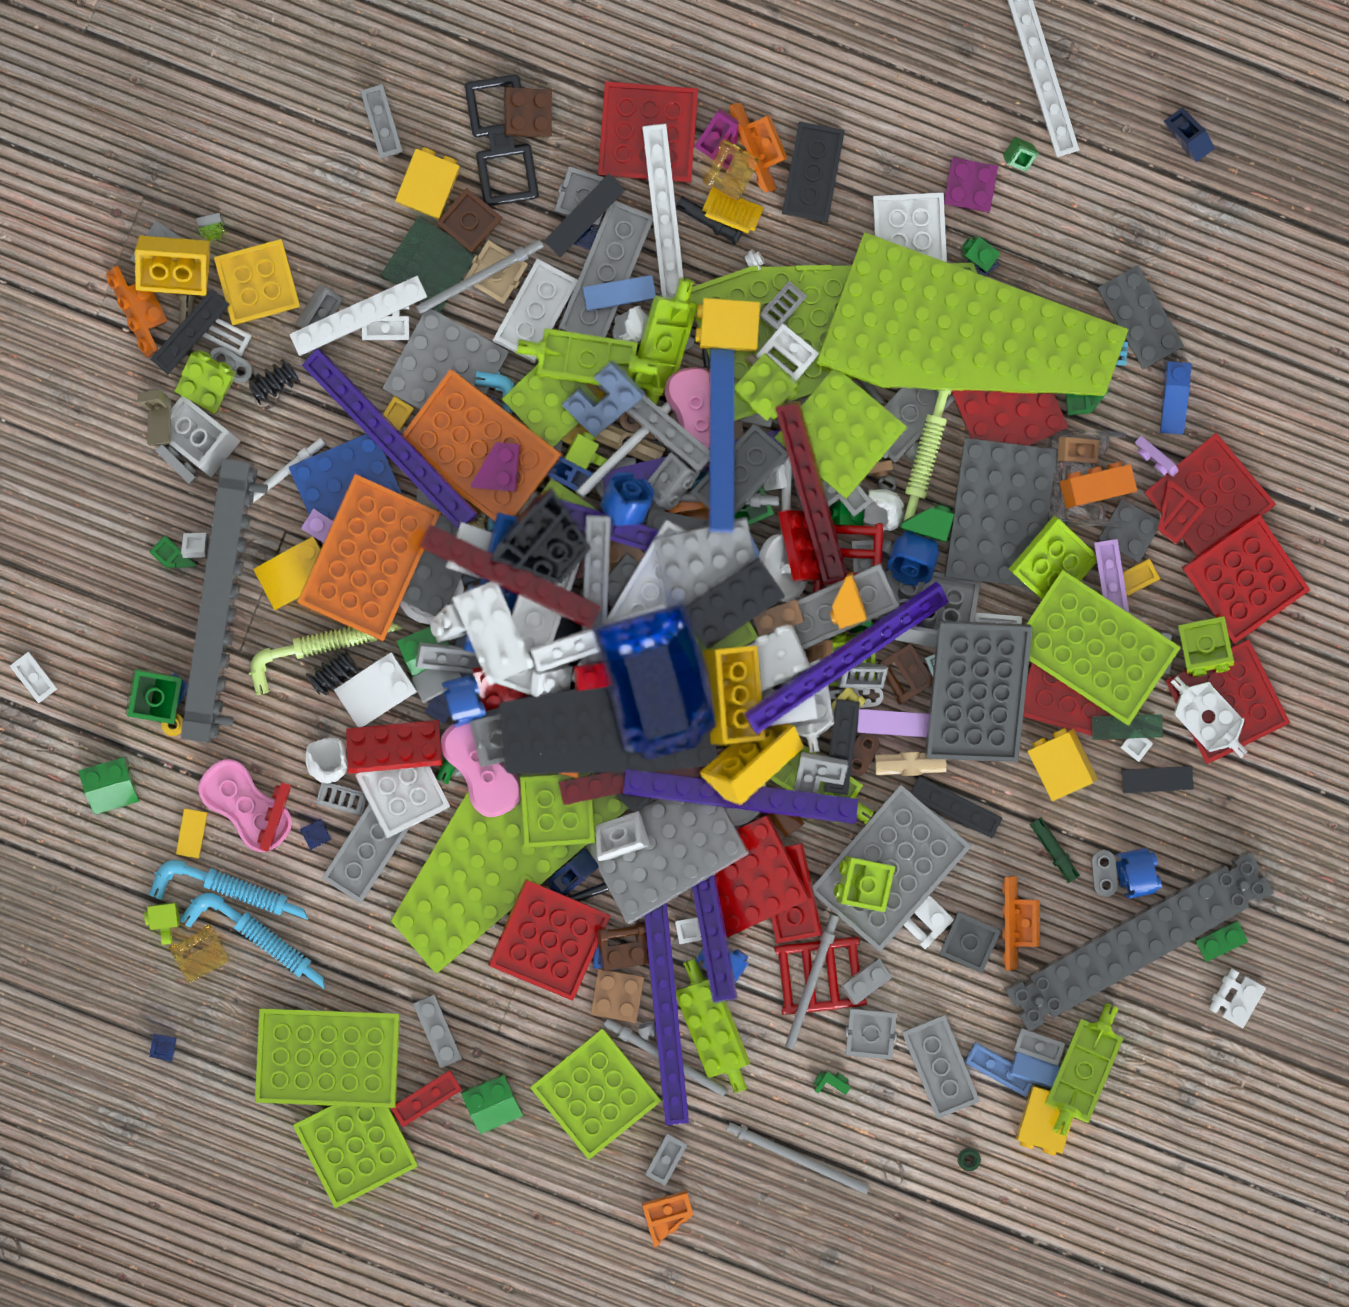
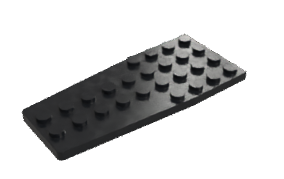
[499,672,717,773]

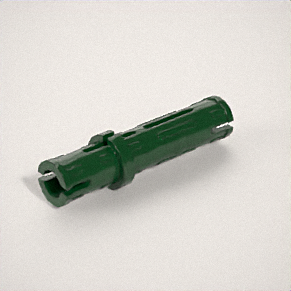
[1029,817,1080,883]

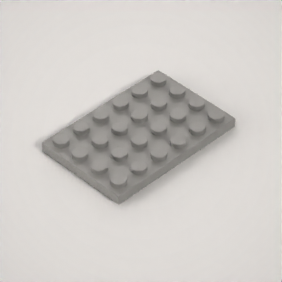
[586,776,749,924]
[813,785,972,952]

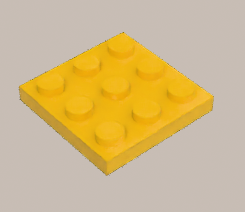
[214,239,301,326]

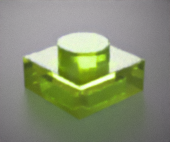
[199,222,226,241]

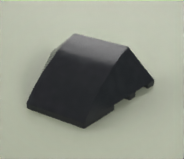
[491,487,591,584]

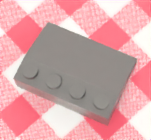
[877,570,981,648]

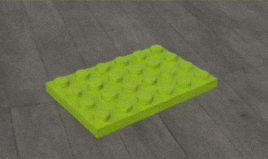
[1027,570,1181,726]
[255,1009,400,1108]

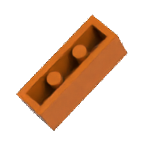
[1060,462,1137,508]

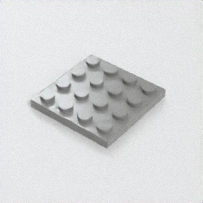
[382,309,509,409]
[654,517,755,629]

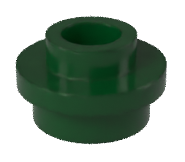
[957,1148,981,1171]

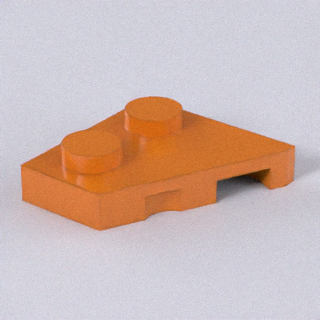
[642,1191,693,1247]

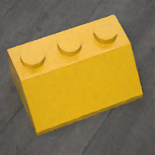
[135,235,210,296]

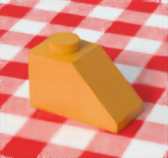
[830,573,868,629]

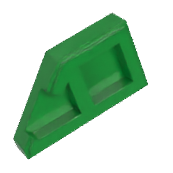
[1065,388,1109,416]
[149,535,197,568]

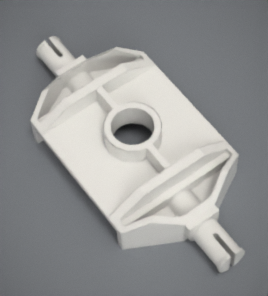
[1170,676,1248,758]
[781,682,834,753]

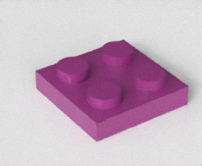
[944,158,998,213]

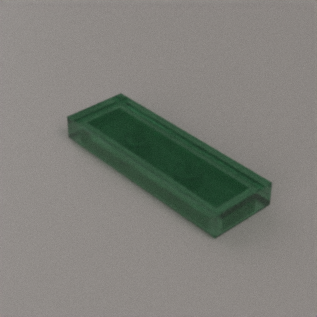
[1091,714,1163,740]

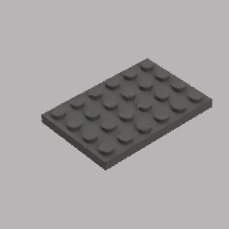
[944,437,1058,587]
[925,621,1033,762]

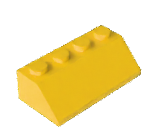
[703,646,765,745]
[700,723,804,805]

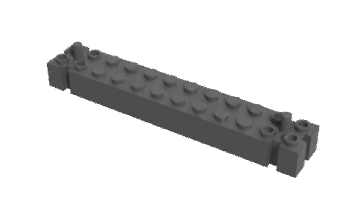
[180,459,268,743]
[1004,851,1274,1032]

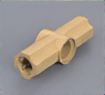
[595,425,665,461]
[875,751,946,776]

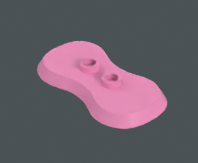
[664,367,710,466]
[441,723,521,817]
[198,759,292,852]

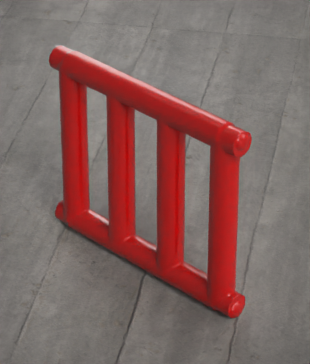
[813,523,883,593]
[774,937,867,1015]

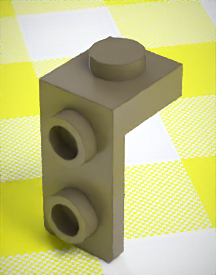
[137,389,171,446]

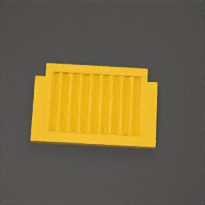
[702,187,764,233]

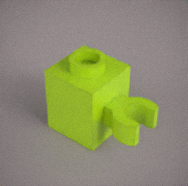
[564,431,607,469]
[144,902,180,945]

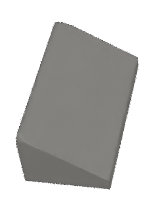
[296,284,343,328]
[412,669,463,703]

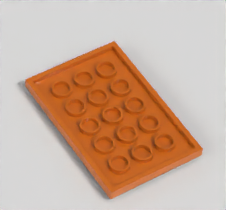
[402,369,563,521]
[297,474,440,641]

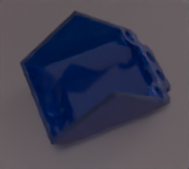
[592,603,716,760]

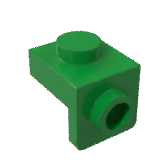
[960,236,1001,272]
[829,501,864,526]
[813,1070,851,1095]

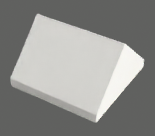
[595,811,650,861]

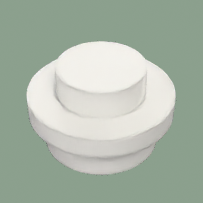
[745,249,765,270]

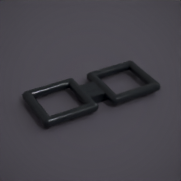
[464,74,539,206]

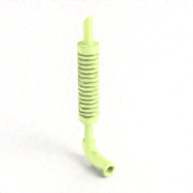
[903,390,952,522]
[248,622,403,695]

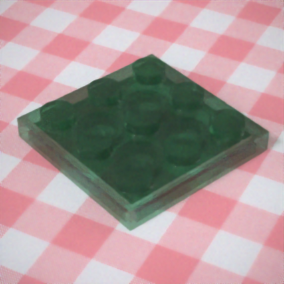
[380,216,478,313]

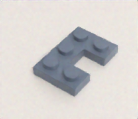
[562,360,645,437]

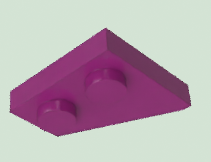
[694,109,739,172]
[471,442,521,492]

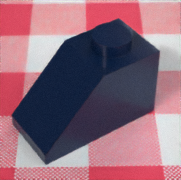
[1164,107,1215,162]
[545,849,599,895]

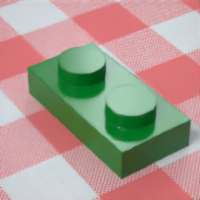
[1195,920,1248,962]

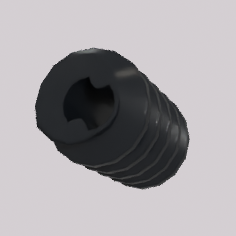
[248,359,301,406]
[306,650,359,695]

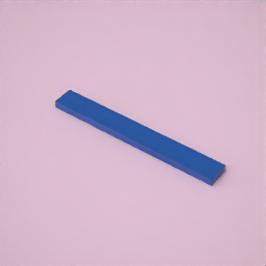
[709,348,734,533]

